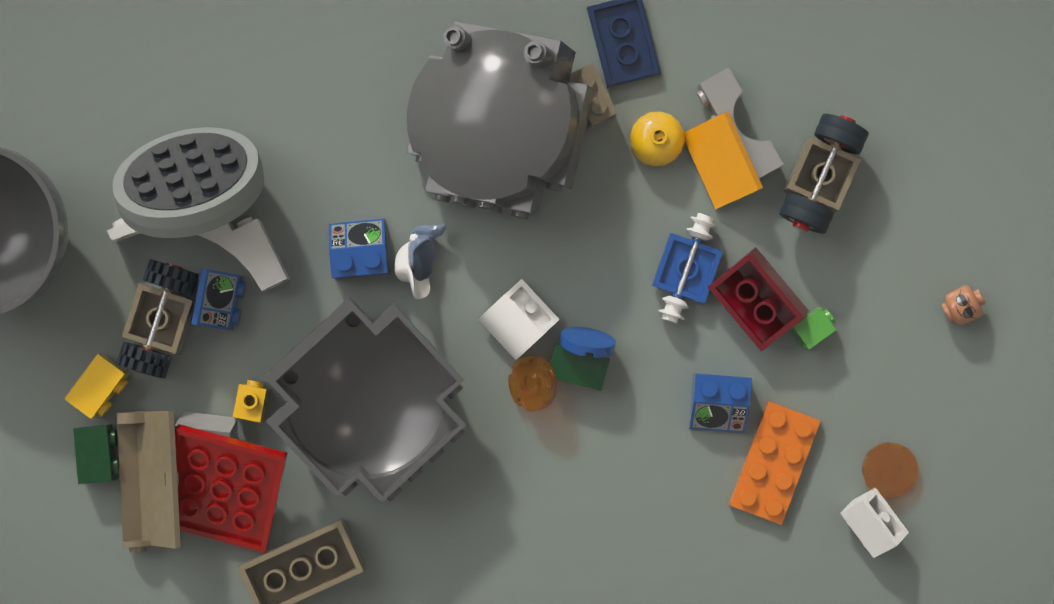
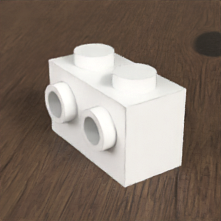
[840,487,909,558]

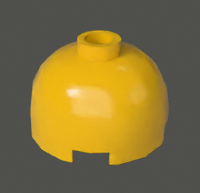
[630,111,685,167]

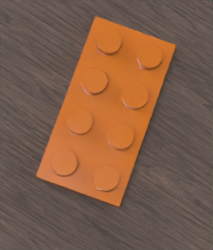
[728,401,820,525]

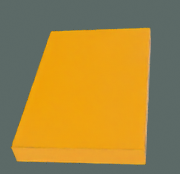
[684,111,763,210]

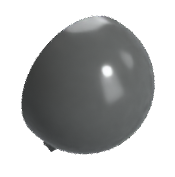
[0,147,68,314]

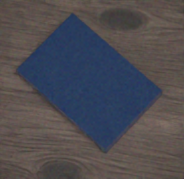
[586,0,661,88]

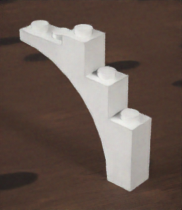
[107,217,290,292]

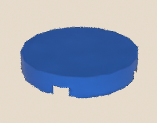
[560,327,616,358]

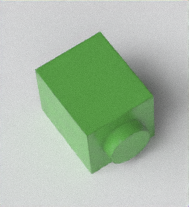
[791,307,836,350]

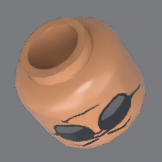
[942,285,986,326]

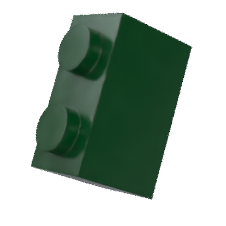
[547,344,610,391]
[73,424,119,484]

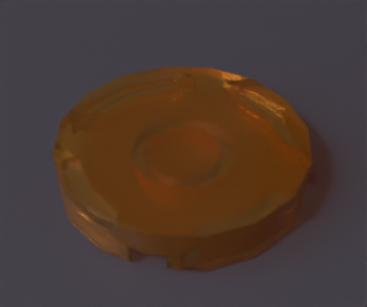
[508,355,557,412]
[861,442,918,498]

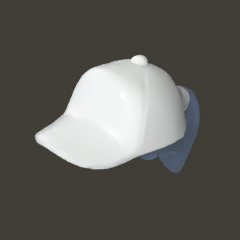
[395,224,446,299]

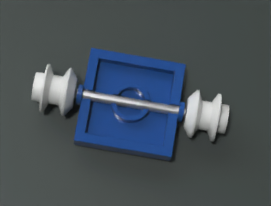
[652,213,723,324]

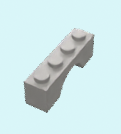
[697,67,784,179]

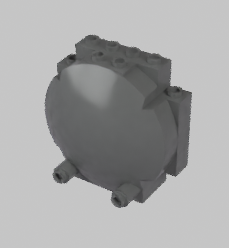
[407,21,595,219]
[264,297,466,503]

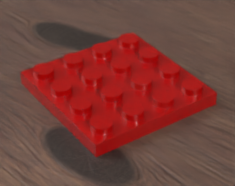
[175,424,288,553]

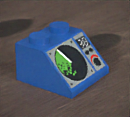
[329,219,390,279]
[191,268,246,330]
[689,373,752,433]

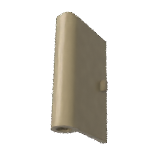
[116,411,181,553]

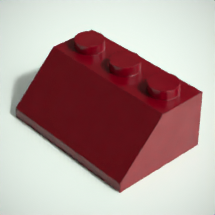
[708,247,809,352]

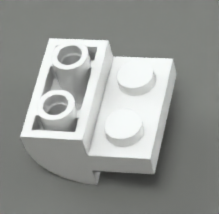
[478,279,560,360]

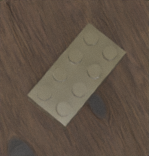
[238,518,366,604]

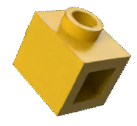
[233,379,270,422]

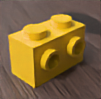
[64,354,130,419]

